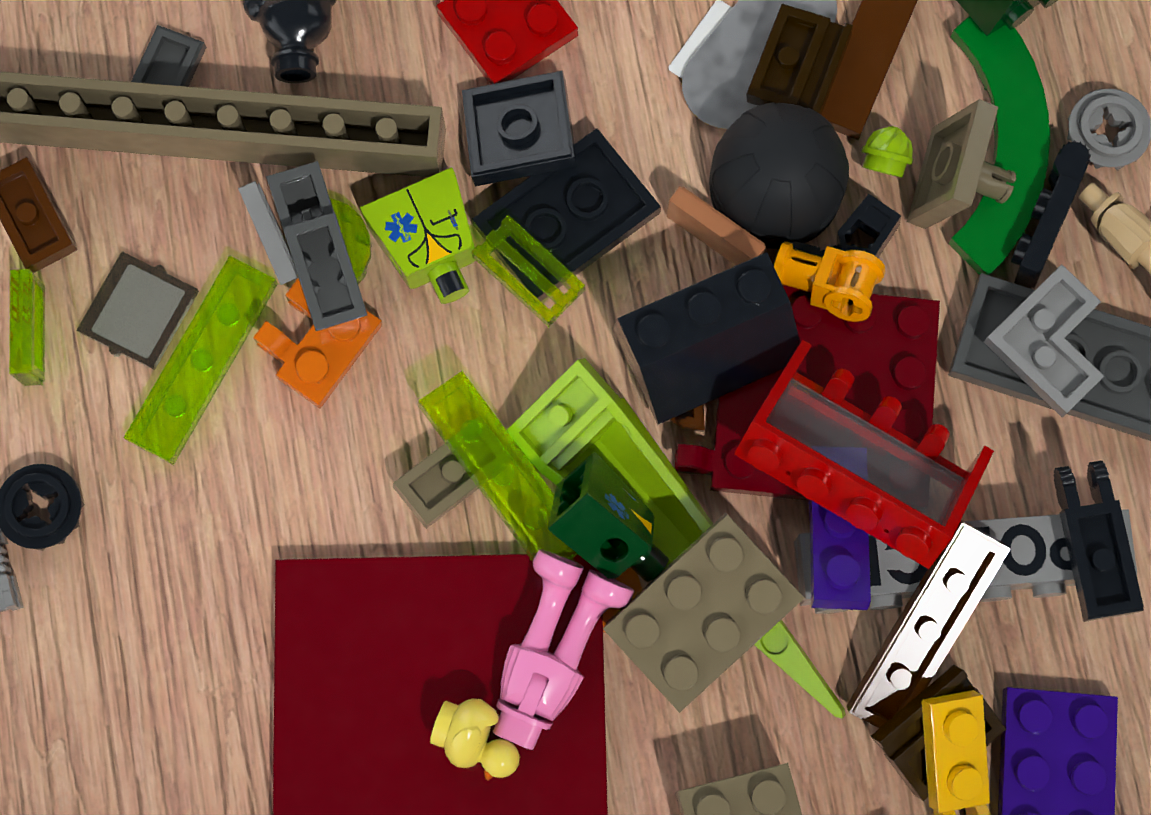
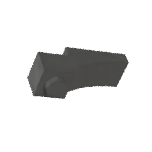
[266,161,367,331]

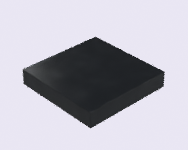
[462,70,577,186]

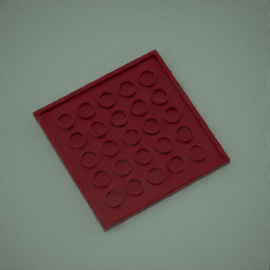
[273,553,608,815]

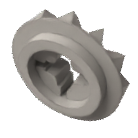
[1067,89,1151,170]

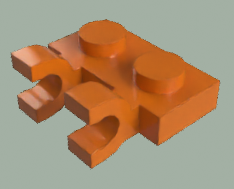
[253,279,382,409]

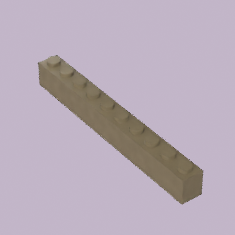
[0,72,446,177]

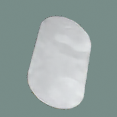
[682,0,837,129]

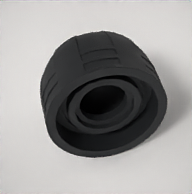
[709,102,849,249]

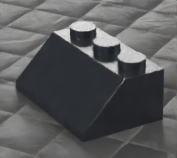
[613,252,805,425]

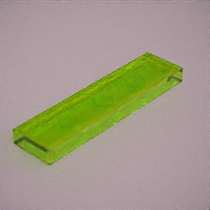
[123,256,278,466]
[418,371,578,561]

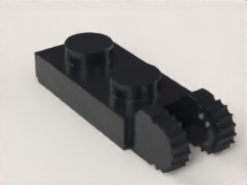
[1011,140,1091,289]
[1053,460,1144,622]

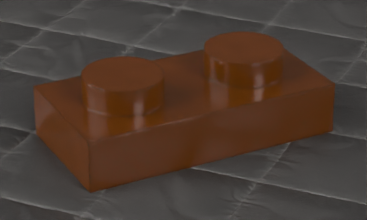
[0,157,78,274]

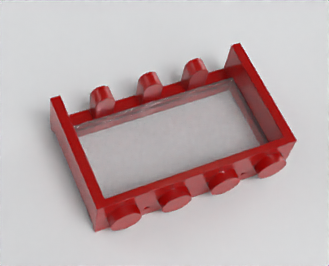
[734,340,994,569]

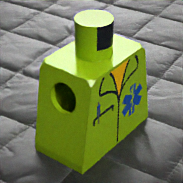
[360,167,477,304]

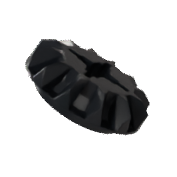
[0,464,85,551]

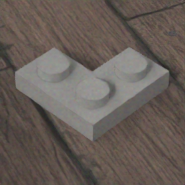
[983,264,1104,417]

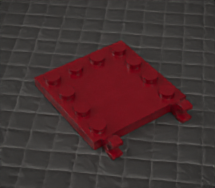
[674,285,940,512]

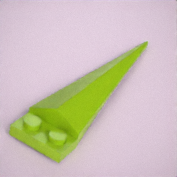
[505,358,846,719]

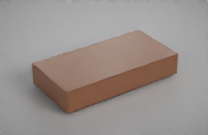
[667,186,766,265]

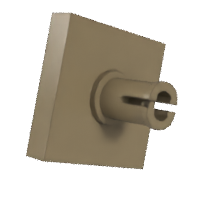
[907,99,1016,229]

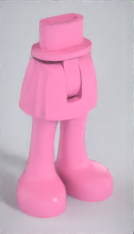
[493,549,634,750]

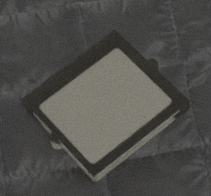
[77,252,199,371]

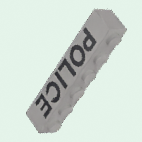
[794,509,1137,614]

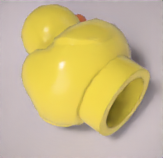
[430,698,520,781]

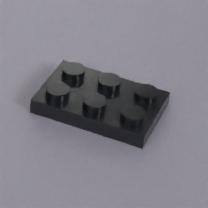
[472,128,661,305]

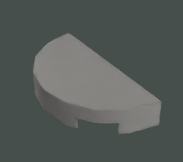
[238,181,298,285]

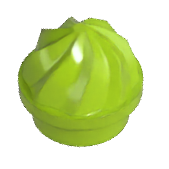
[861,126,913,178]

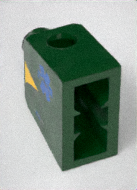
[548,451,669,582]

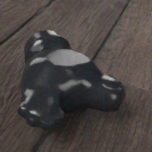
[243,0,337,83]

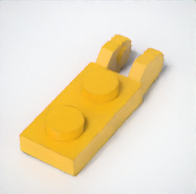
[921,690,991,815]

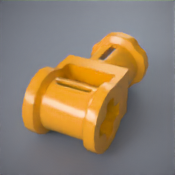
[774,241,886,322]

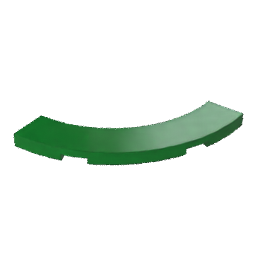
[948,16,1050,276]

